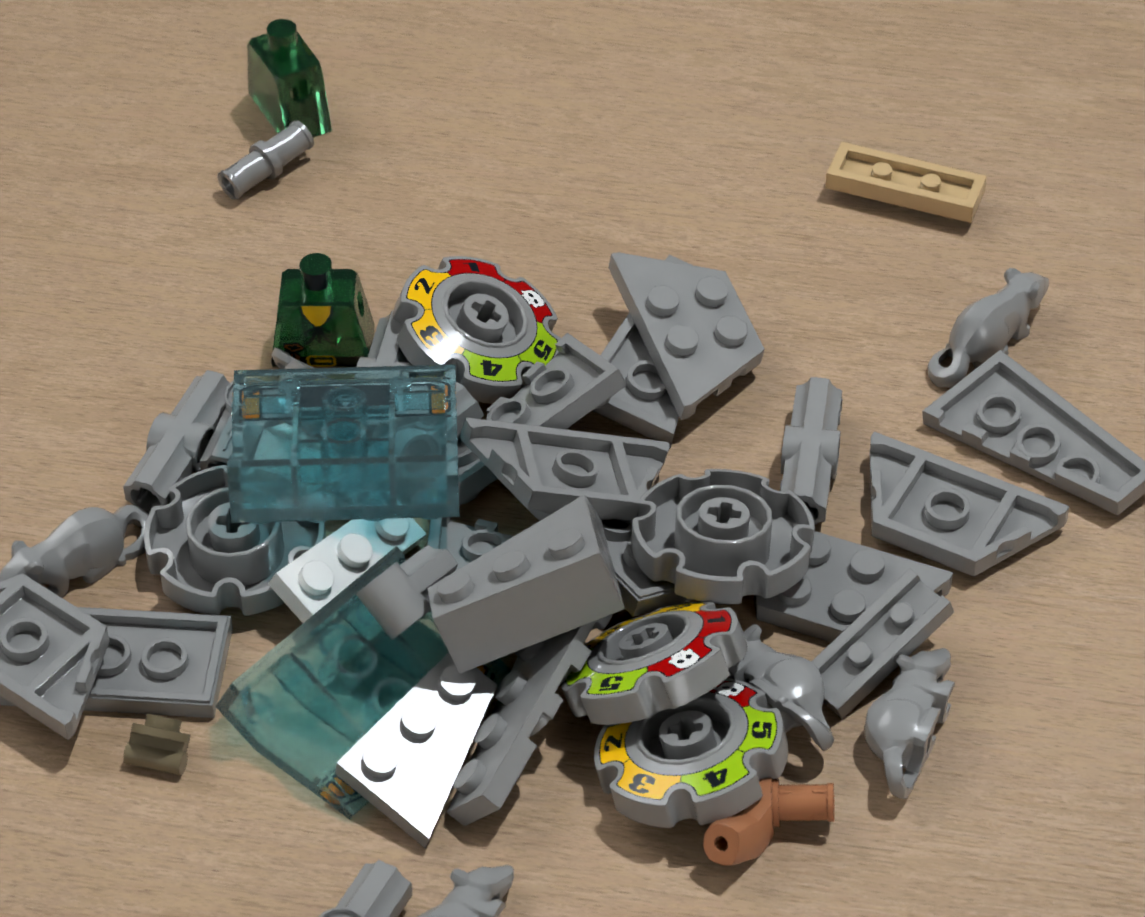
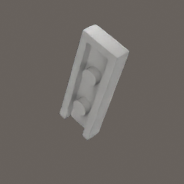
[812,568,954,719]

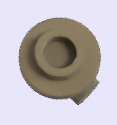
[123,714,191,775]

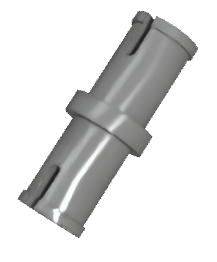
[217,121,314,200]

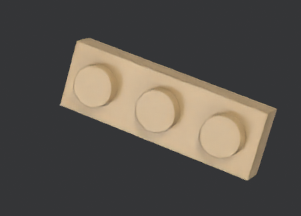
[825,142,987,223]

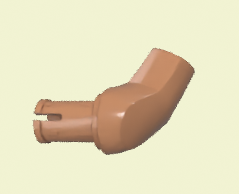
[703,778,835,866]

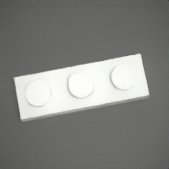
[268,493,426,627]

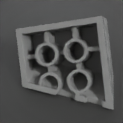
[428,494,625,674]

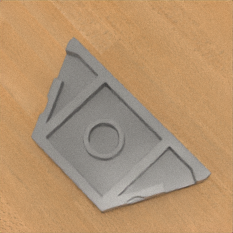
[608,252,765,420]
[460,417,670,521]
[869,432,1069,576]
[754,531,953,643]
[0,573,109,740]

